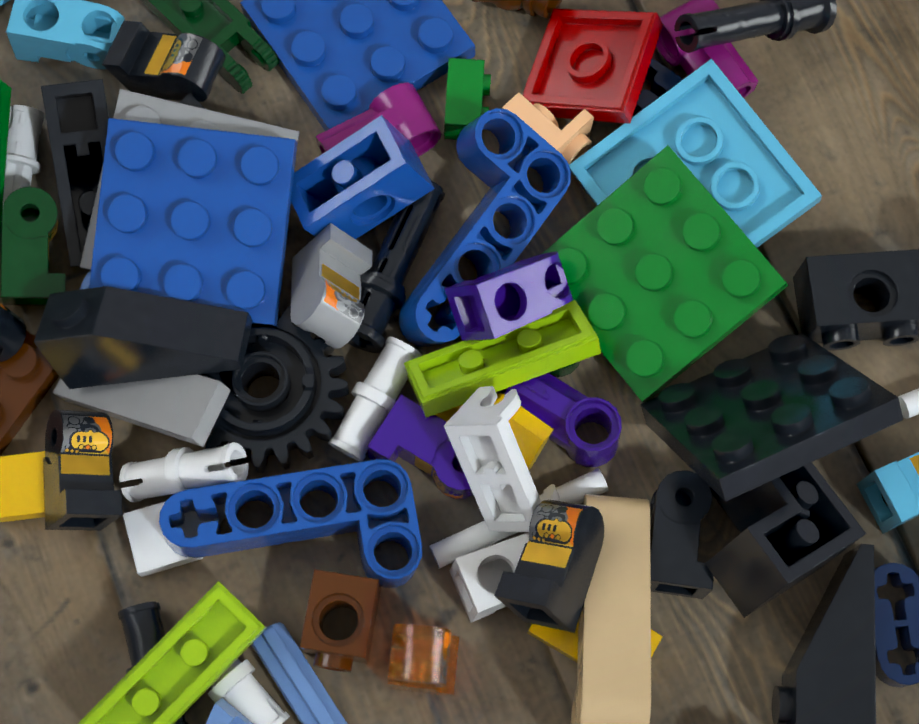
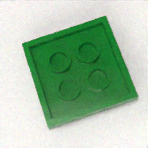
[542,145,789,402]

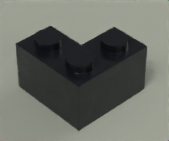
[705,462,866,618]

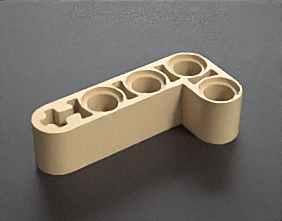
[571,494,651,724]

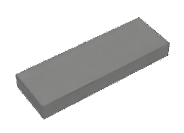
[53,374,231,447]

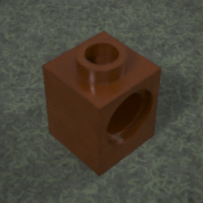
[300,569,381,672]

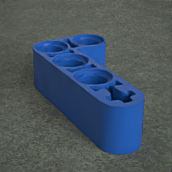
[399,108,571,347]
[159,459,422,588]

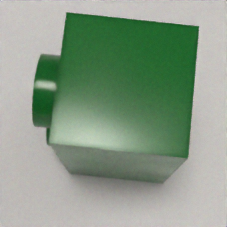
[444,58,491,140]

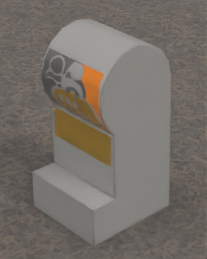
[290,223,372,349]

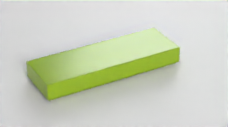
[404,300,601,418]
[78,581,267,724]

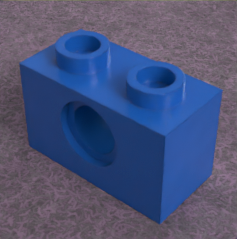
[291,115,435,240]

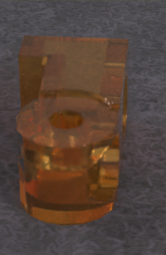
[387,624,460,696]

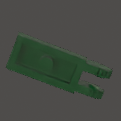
[141,0,279,94]

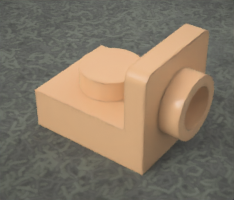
[502,92,594,164]

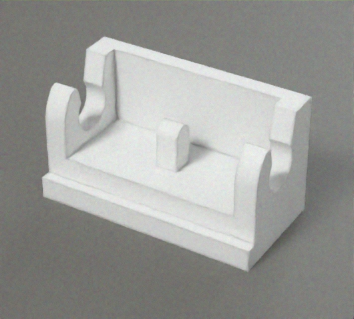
[444,386,560,532]

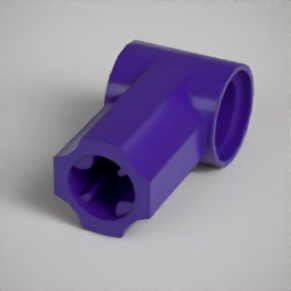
[505,373,622,467]

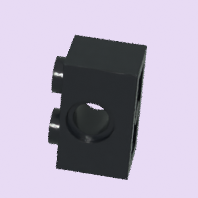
[793,249,919,350]

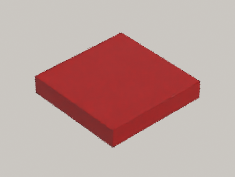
[522,9,663,124]

